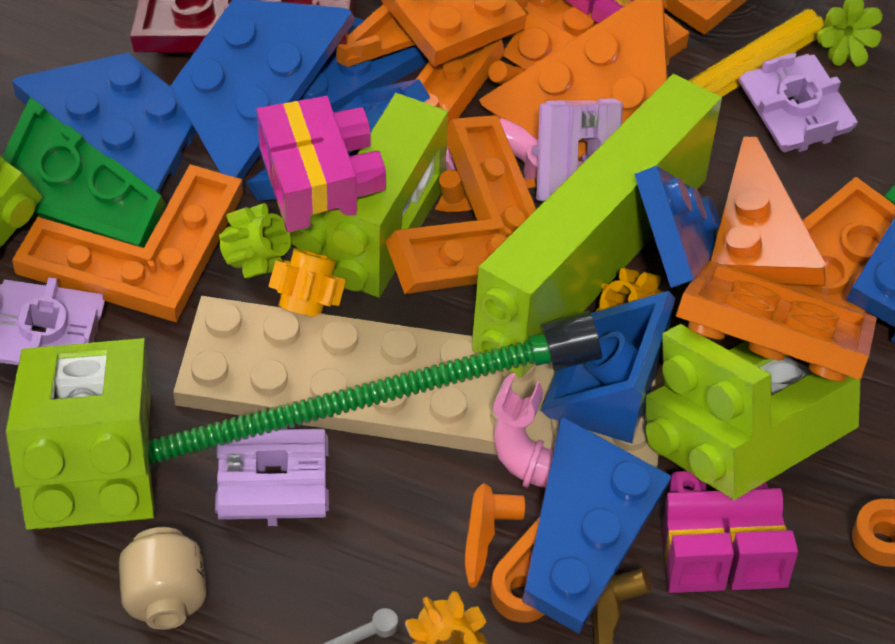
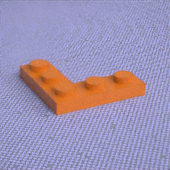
[385,115,536,294]
[12,165,243,323]

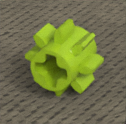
[219,203,291,279]

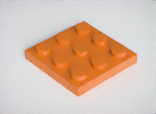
[676,260,877,382]

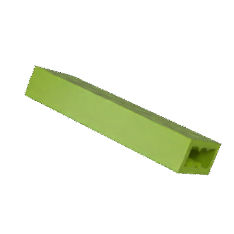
[472,74,722,378]

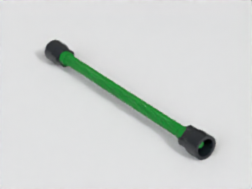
[148,311,602,464]

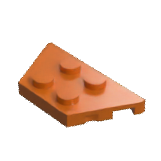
[479,0,669,161]

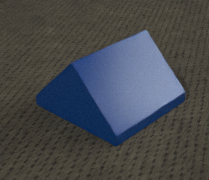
[541,291,676,444]

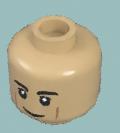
[118,527,207,630]

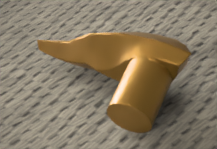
[593,568,651,644]

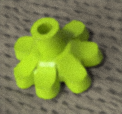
[817,0,883,66]

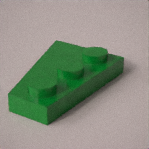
[2,97,166,248]

